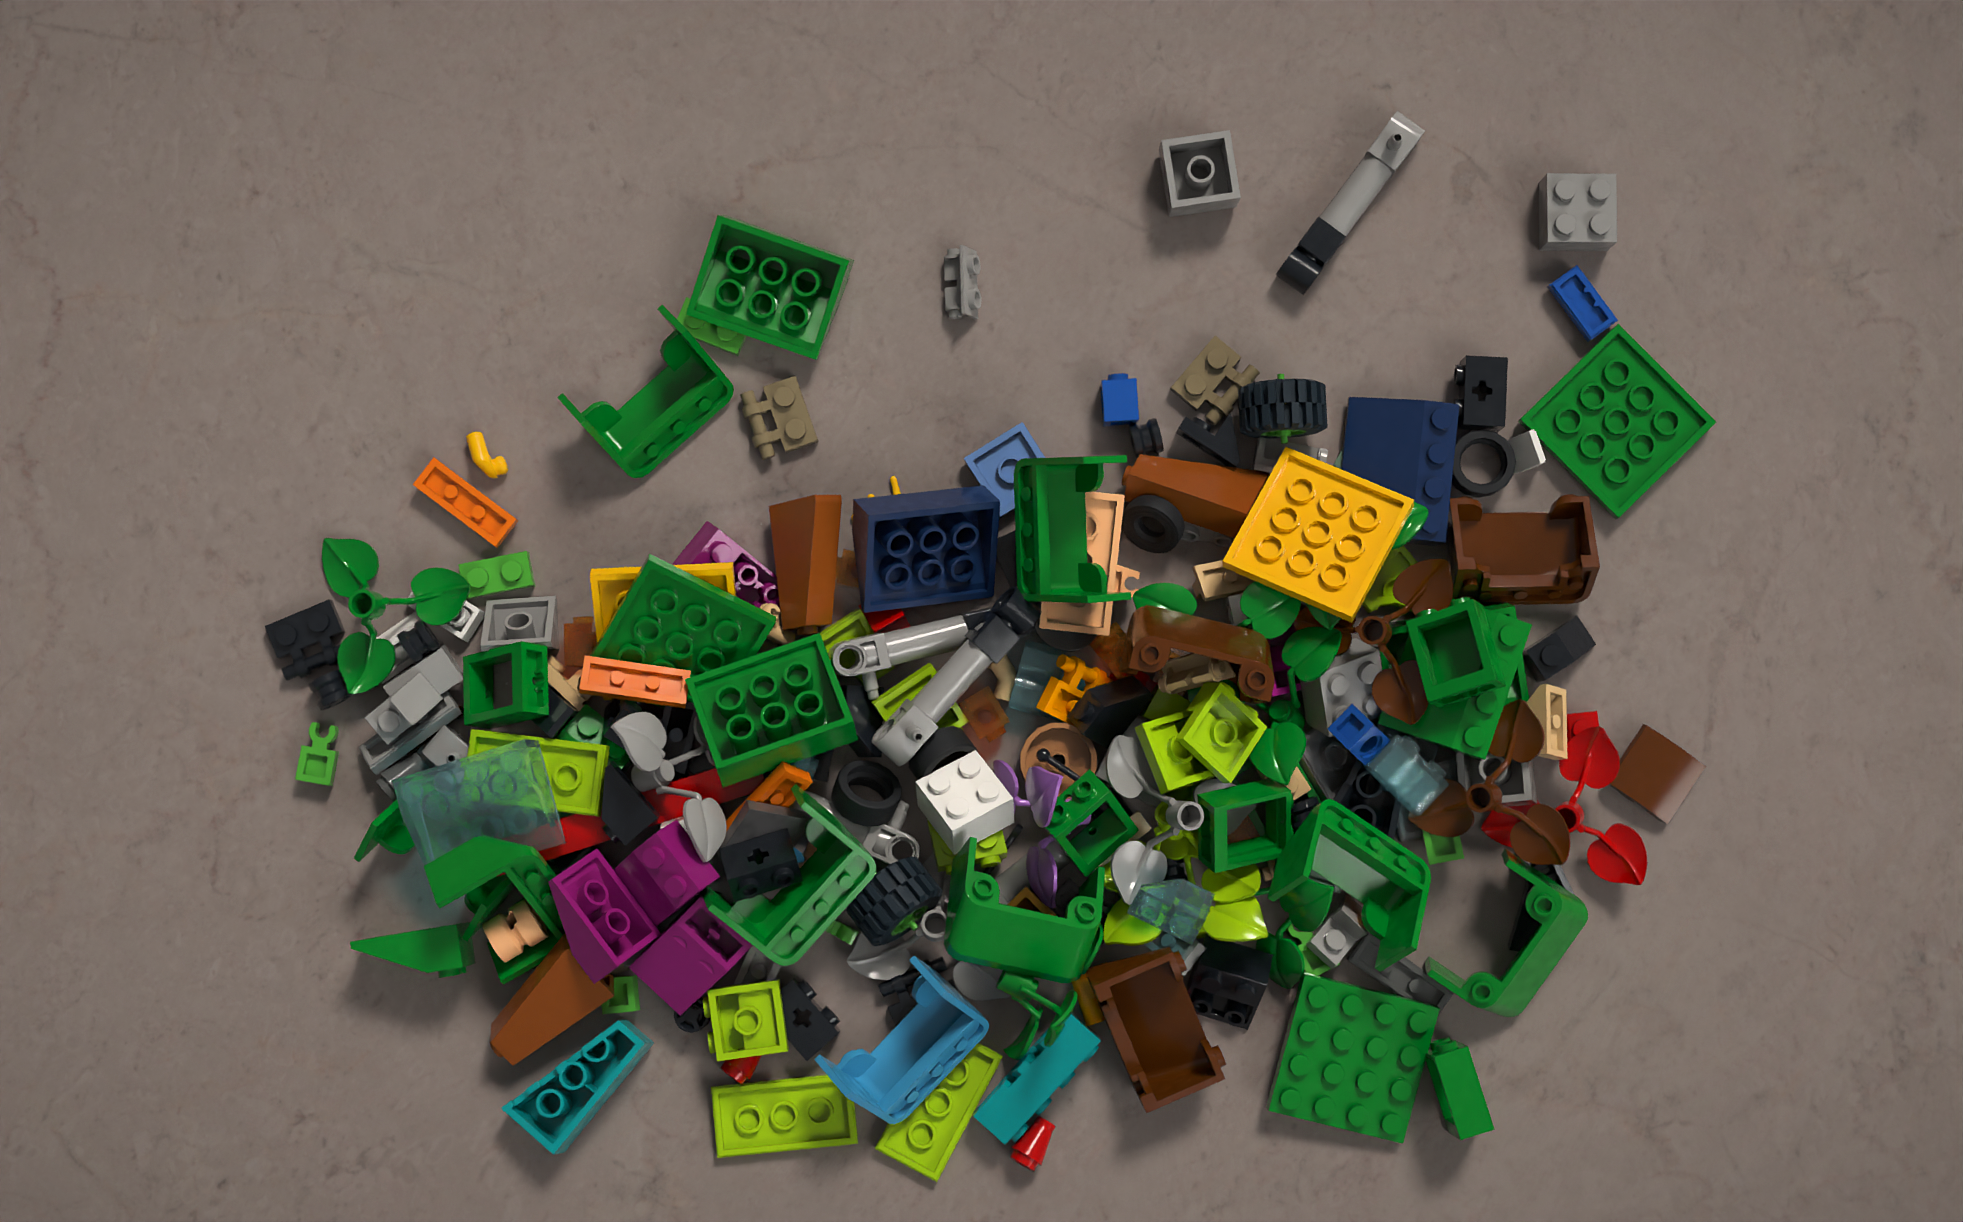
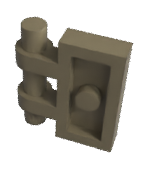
[1170,335,1260,426]
[740,376,819,460]

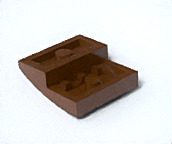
[1609,724,1706,824]

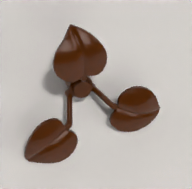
[1293,559,1453,725]
[1408,699,1570,865]

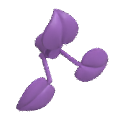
[993,760,1091,908]

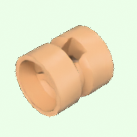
[482,898,549,963]

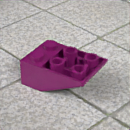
[672,521,780,609]
[628,892,753,1016]

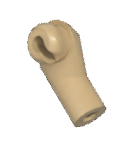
[760,603,795,646]
[987,655,1017,702]

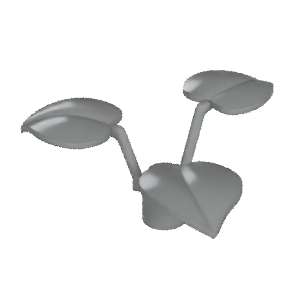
[611,712,727,863]
[1106,735,1257,905]
[847,852,1010,1001]

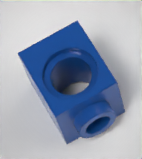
[1100,373,1139,427]
[1327,704,1390,766]

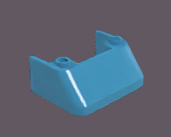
[814,956,989,1124]

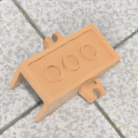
[1039,492,1140,636]

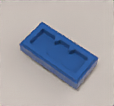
[1547,265,1618,342]

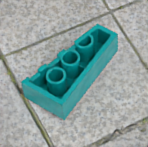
[973,1012,1101,1145]
[501,1020,654,1155]

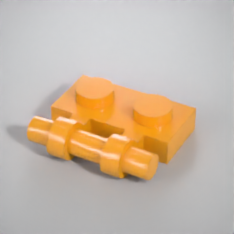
[1036,654,1113,726]

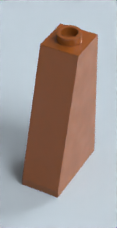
[1121,454,1268,538]
[769,495,842,636]
[490,933,614,1066]

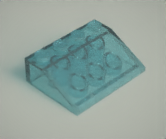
[392,739,566,866]

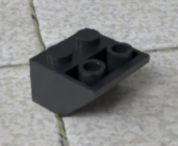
[1186,934,1273,1030]

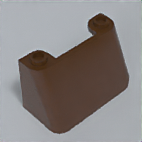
[1448,494,1600,605]
[1118,605,1274,704]
[1086,947,1226,1114]

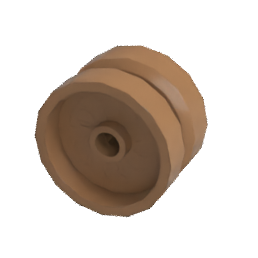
[1020,723,1097,799]

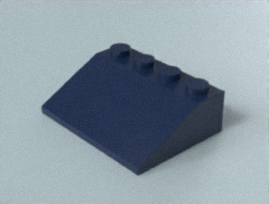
[1341,397,1460,546]
[852,485,1000,613]

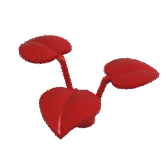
[1481,726,1648,885]

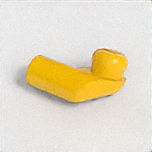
[466,432,508,478]

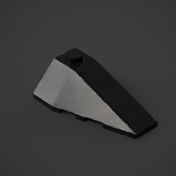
[1334,724,1415,840]

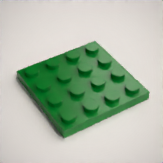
[1518,324,1716,520]
[590,554,776,710]
[1266,972,1440,1144]

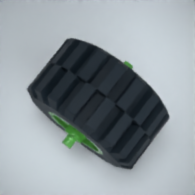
[1238,374,1328,444]
[846,856,943,947]

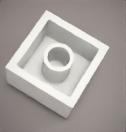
[915,750,1015,855]

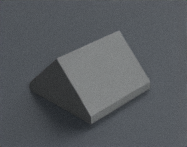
[480,596,559,652]

